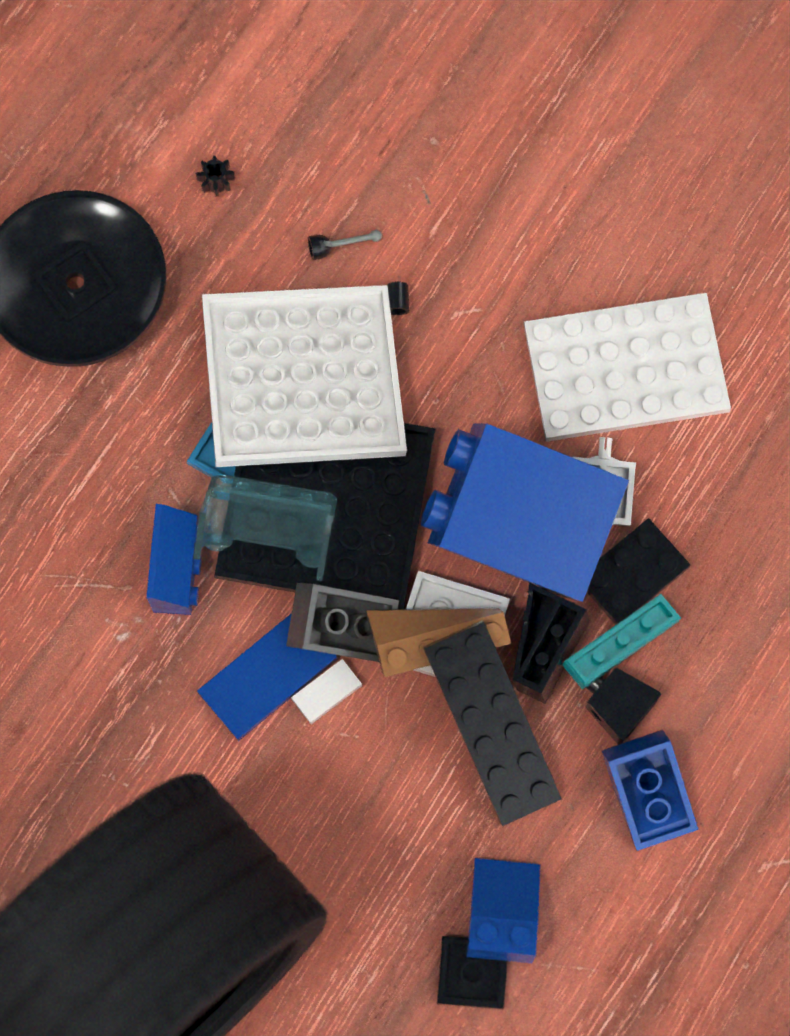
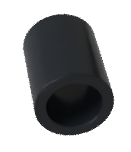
[387,282,409,315]

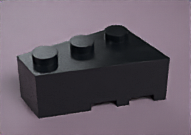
[513,582,590,704]

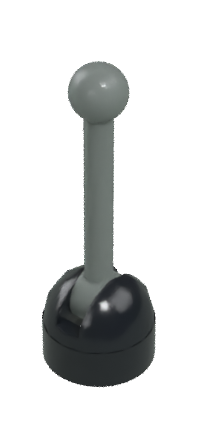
[308,230,382,260]

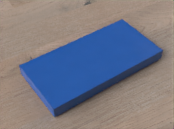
[197,613,337,741]

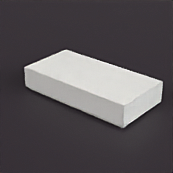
[291,659,362,724]

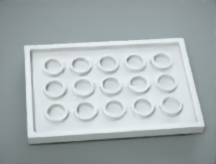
[524,293,731,442]

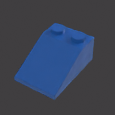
[601,730,699,851]
[466,858,540,964]

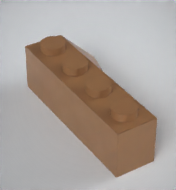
[366,608,511,677]

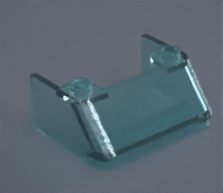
[193,475,337,581]

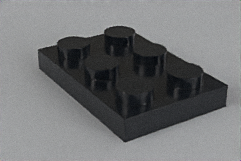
[587,518,691,625]

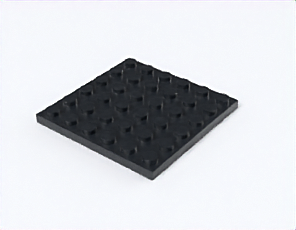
[214,423,435,610]

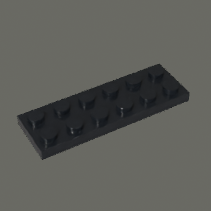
[423,620,562,826]

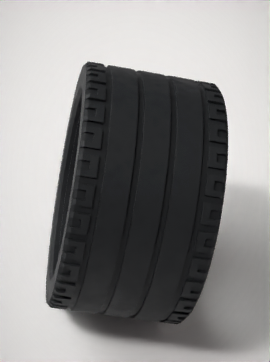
[0,773,327,1036]

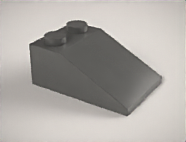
[286,583,399,662]

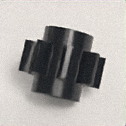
[196,156,235,197]

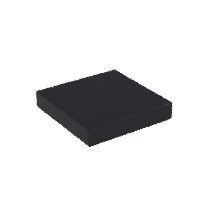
[437,936,507,1010]

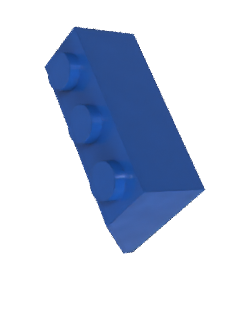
[146,504,205,615]

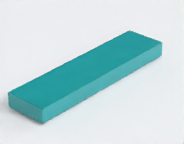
[562,594,681,690]

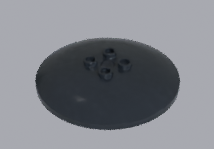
[0,190,167,367]

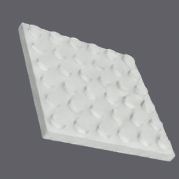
[202,285,407,467]

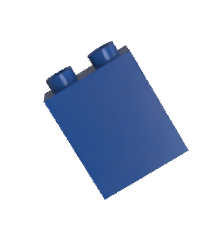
[421,423,629,602]

